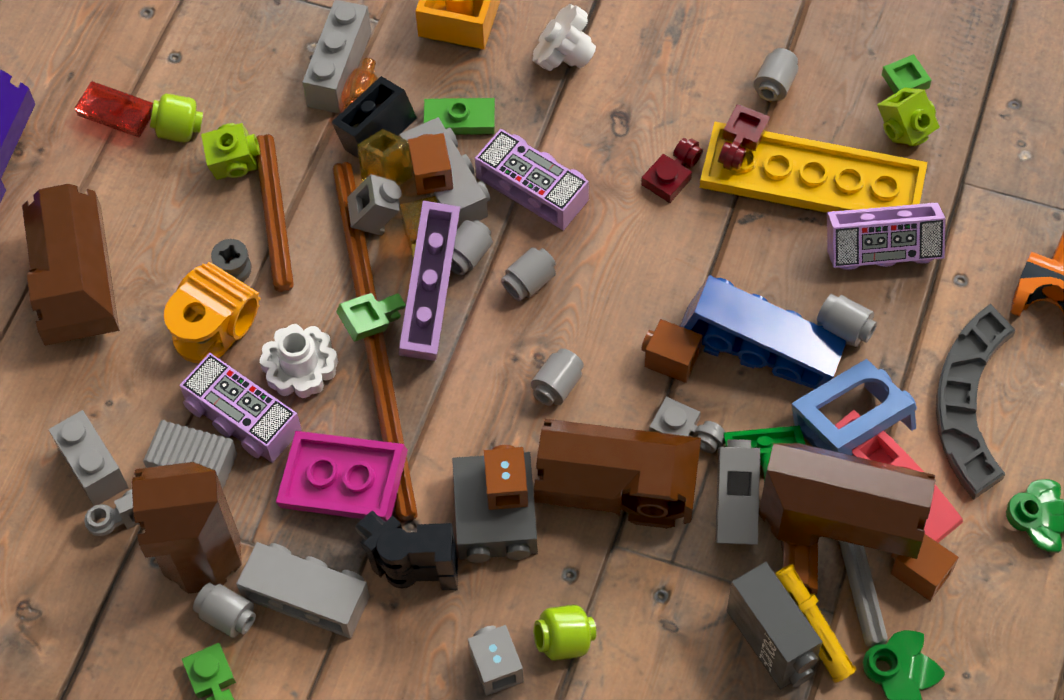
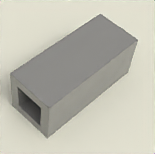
[715,440,760,545]

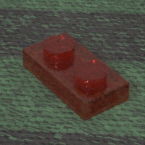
[75,81,153,138]

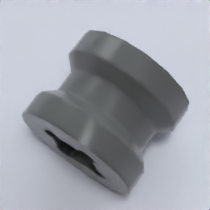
[211,239,252,282]

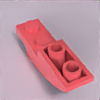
[835,410,963,543]

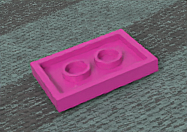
[276,431,408,522]

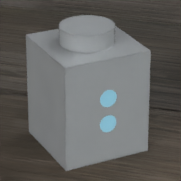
[468,625,524,696]

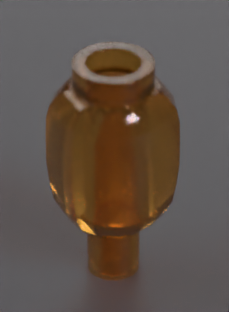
[341,58,378,110]

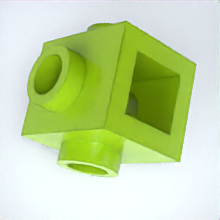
[877,87,940,146]
[201,123,260,180]

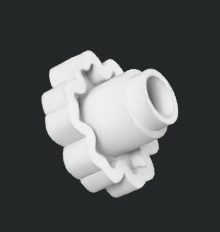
[533,4,596,71]
[260,324,338,398]

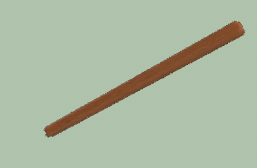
[332,162,418,522]

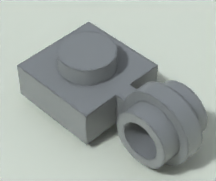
[649,396,725,453]
[84,489,140,536]

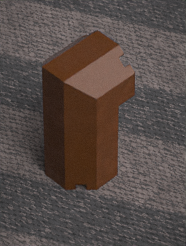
[22,184,120,346]
[534,419,701,529]
[758,443,936,559]
[132,462,242,594]

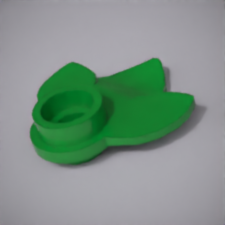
[1006,479,1064,553]
[863,630,945,700]

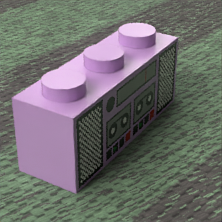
[475,129,589,231]
[827,203,946,270]
[180,353,302,463]

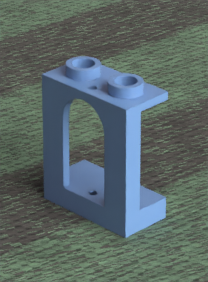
[791,359,917,456]

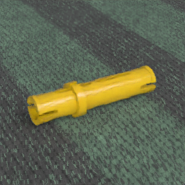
[775,564,857,683]

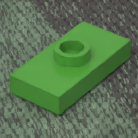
[424,98,495,135]

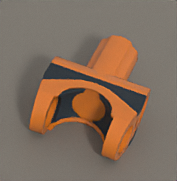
[1010,231,1064,334]

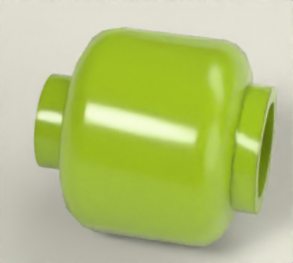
[150,94,203,142]
[533,604,596,661]

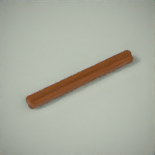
[256,134,294,292]

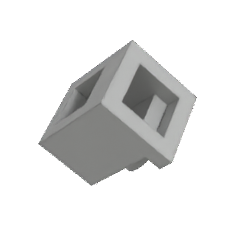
[347,174,402,236]

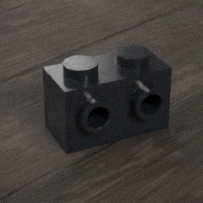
[331,76,417,164]

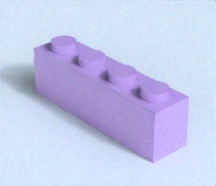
[399,201,460,361]

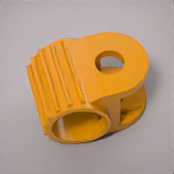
[164,262,261,363]

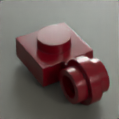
[718,104,770,171]
[641,138,703,203]

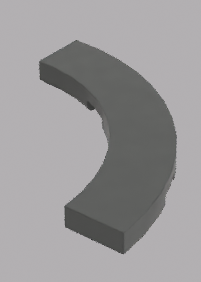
[936,303,1015,500]

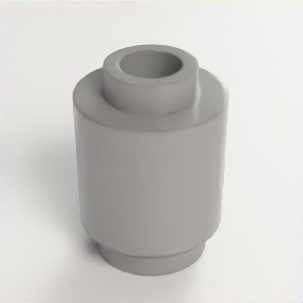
[753,48,798,101]
[450,220,493,275]
[501,247,556,301]
[817,294,877,346]
[531,349,584,406]
[193,583,256,638]

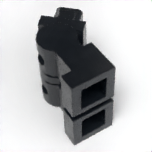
[355,511,458,590]

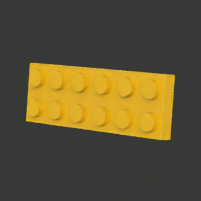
[699,121,928,213]

